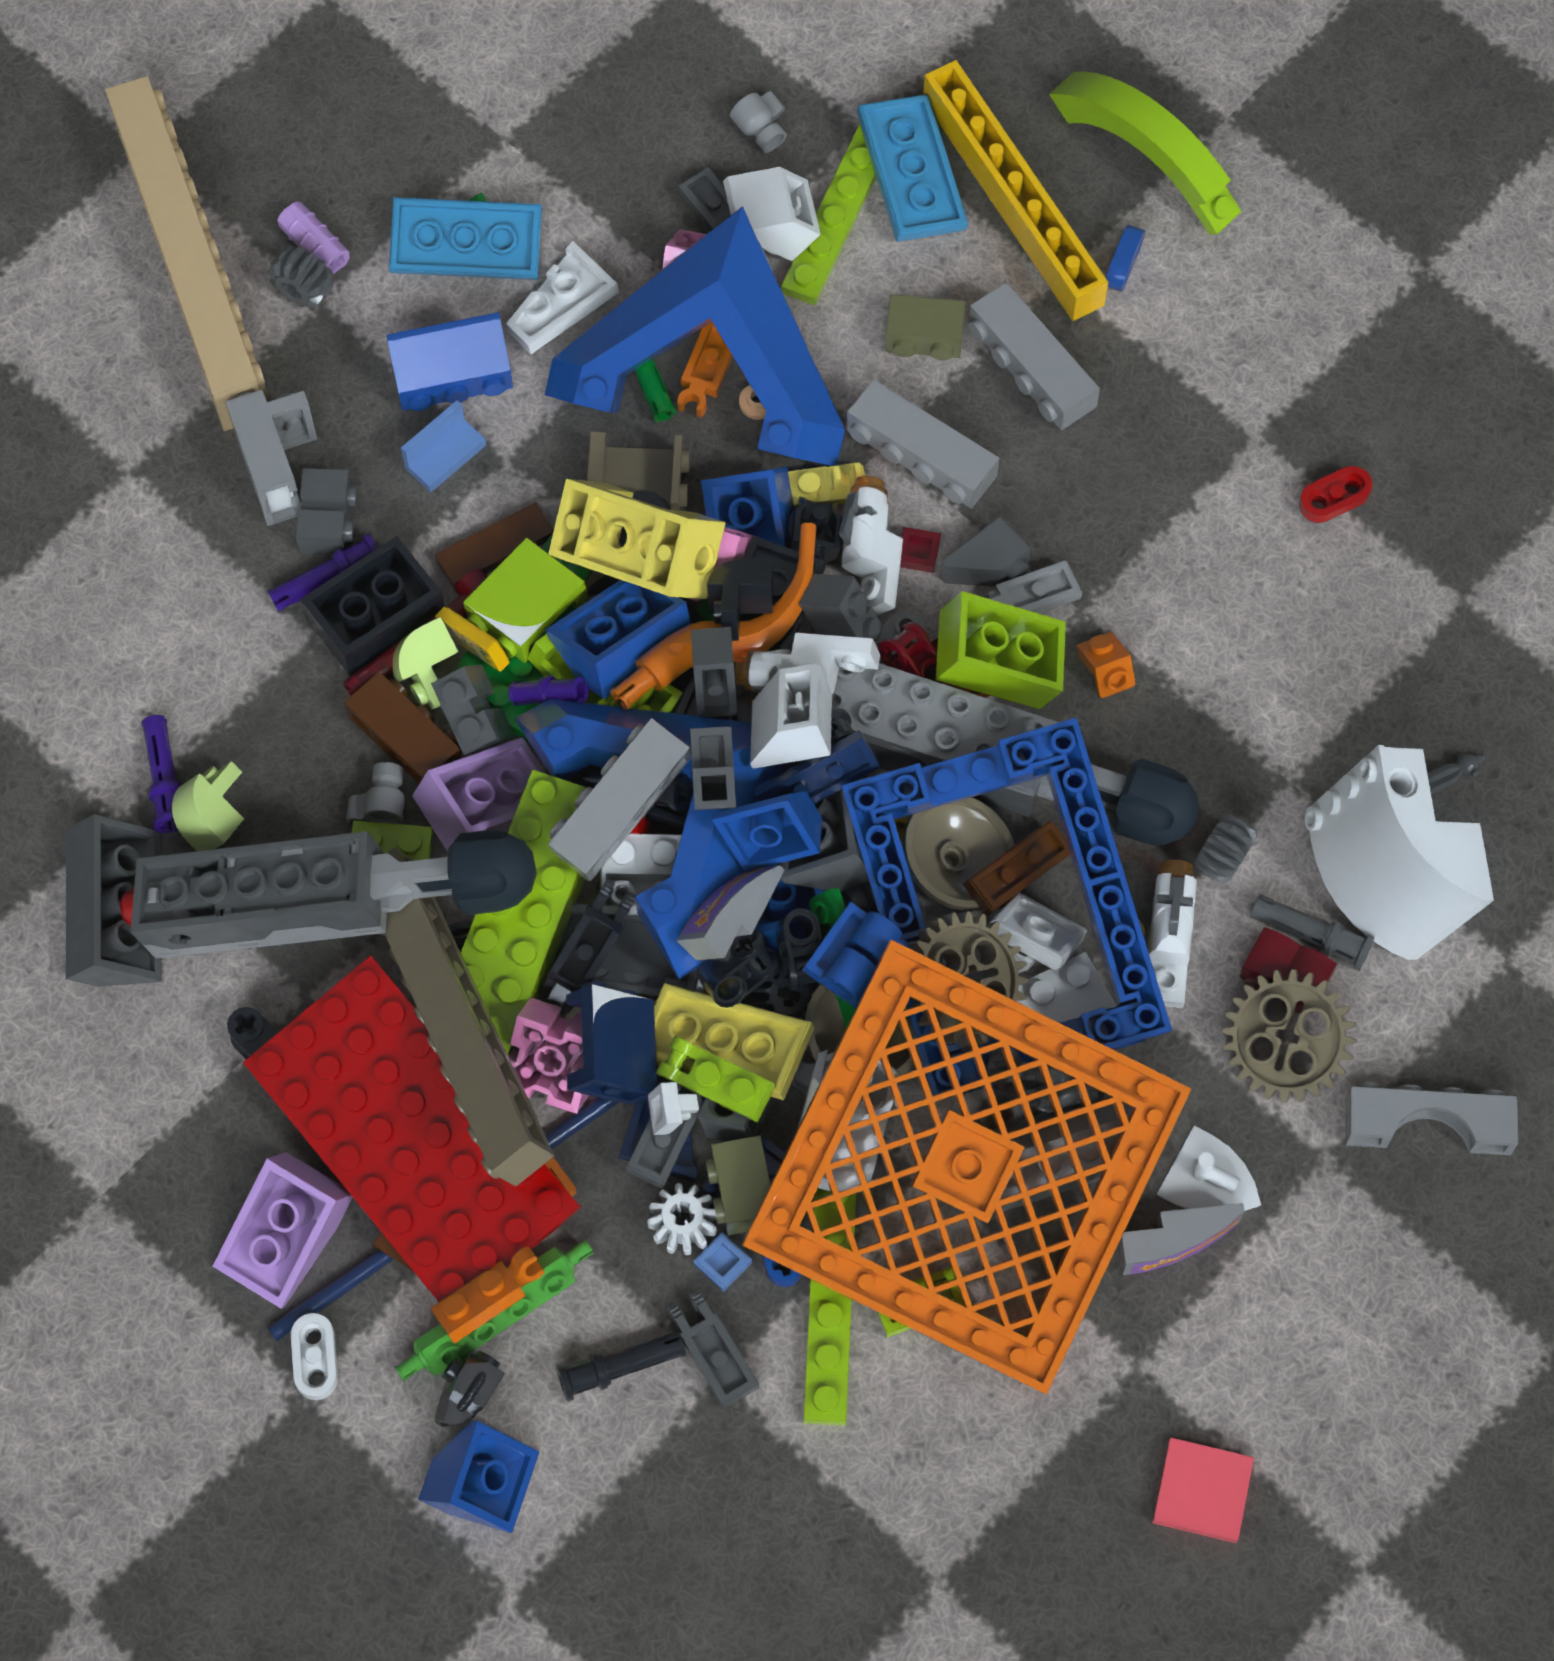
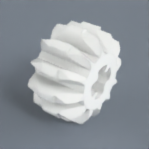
[647,1183,717,1255]

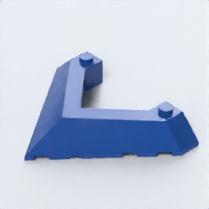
[544,206,846,466]
[516,699,789,979]

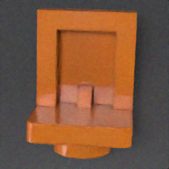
[1076,631,1135,698]

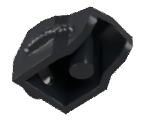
[786,496,843,563]
[435,1351,505,1427]

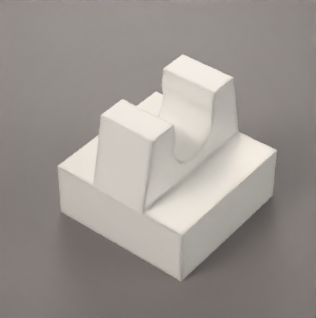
[648,1082,699,1135]

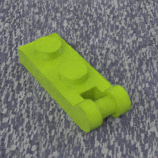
[656,1036,776,1122]

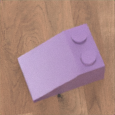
[412,737,546,852]
[213,1152,353,1309]

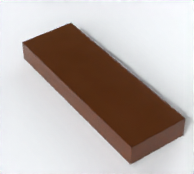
[435,502,554,590]
[962,820,1071,916]

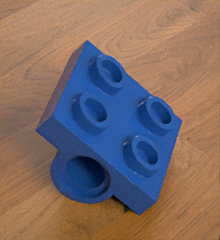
[802,902,910,1009]

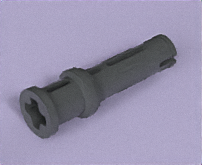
[1250,894,1374,971]

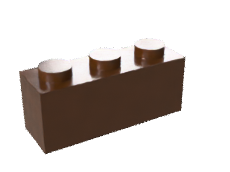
[344,672,462,785]

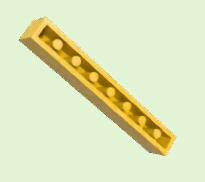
[923,60,1109,321]

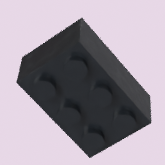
[300,536,445,676]

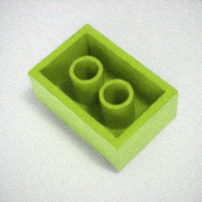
[936,591,1066,709]

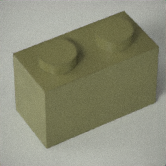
[885,294,966,360]
[705,1135,770,1236]

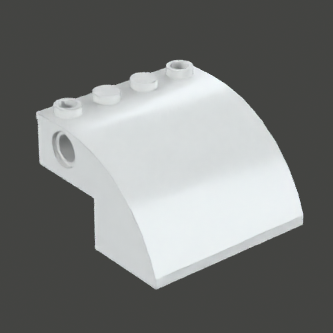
[1305,745,1494,960]

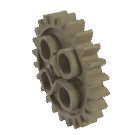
[908,911,1029,1047]
[1222,969,1358,1103]

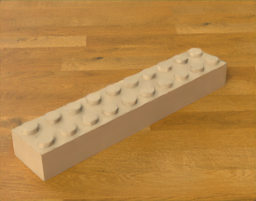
[105,76,270,431]

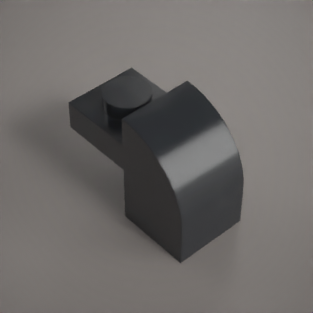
[707,557,774,641]

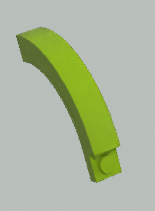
[1049,71,1242,235]

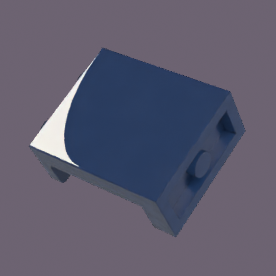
[566,982,657,1105]

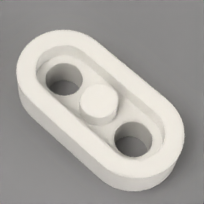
[291,1313,338,1400]

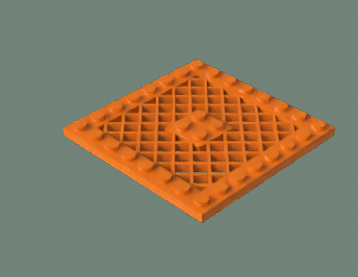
[741,940,1191,1395]

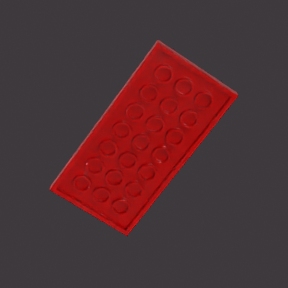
[243,956,582,1302]

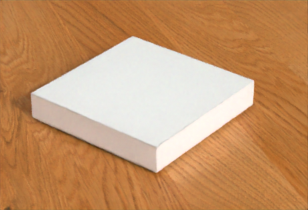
[991,892,1087,972]

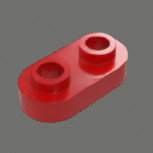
[1299,466,1373,523]

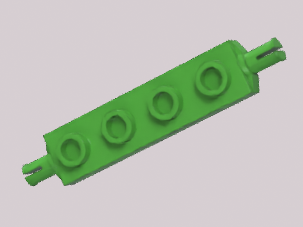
[394,1239,594,1382]

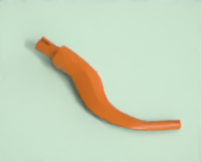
[610,523,816,711]

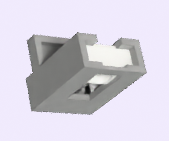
[225,390,317,526]

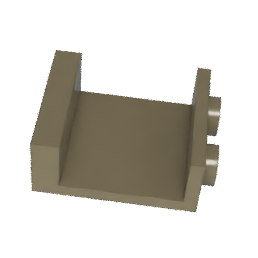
[587,432,690,511]

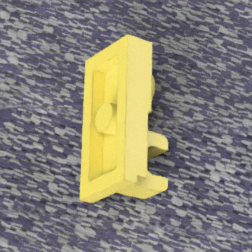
[788,462,867,510]

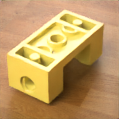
[548,479,726,599]

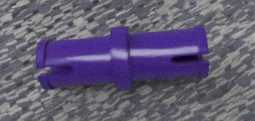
[509,676,588,706]

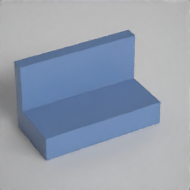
[401,401,486,493]

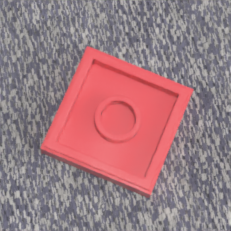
[1152,1437,1254,1543]

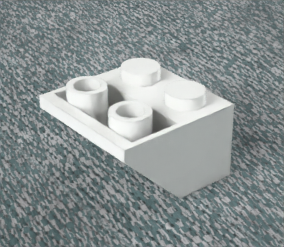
[723,167,821,261]
[750,663,832,769]
[599,834,682,915]

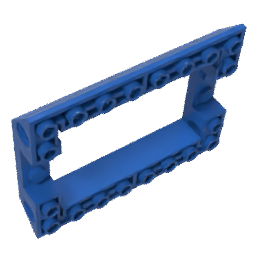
[841,718,1172,1097]

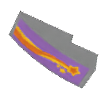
[676,865,785,960]
[1118,1203,1245,1275]

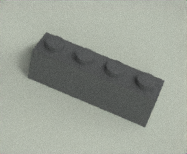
[780,765,869,891]
[66,814,162,987]

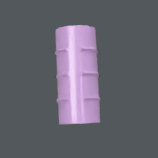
[277,201,350,274]

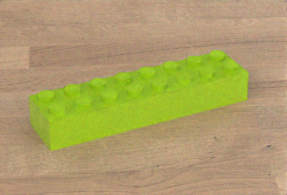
[461,769,587,1056]

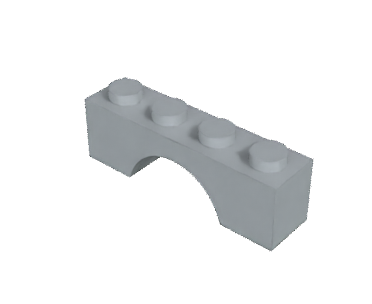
[1345,1082,1518,1155]

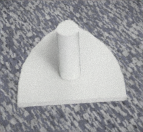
[1157,1125,1261,1211]

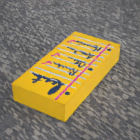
[435,607,510,672]

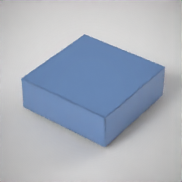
[693,1232,752,1292]

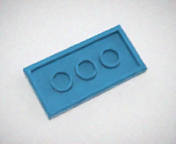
[856,94,969,242]
[389,197,543,280]

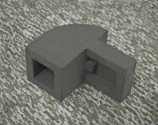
[690,726,736,810]

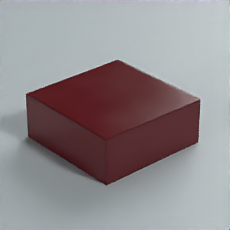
[900,527,941,573]

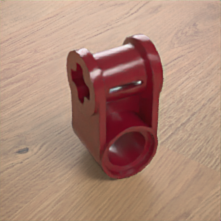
[878,621,949,686]

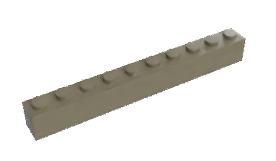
[382,847,554,1186]

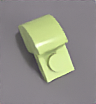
[392,617,458,711]
[172,761,244,851]

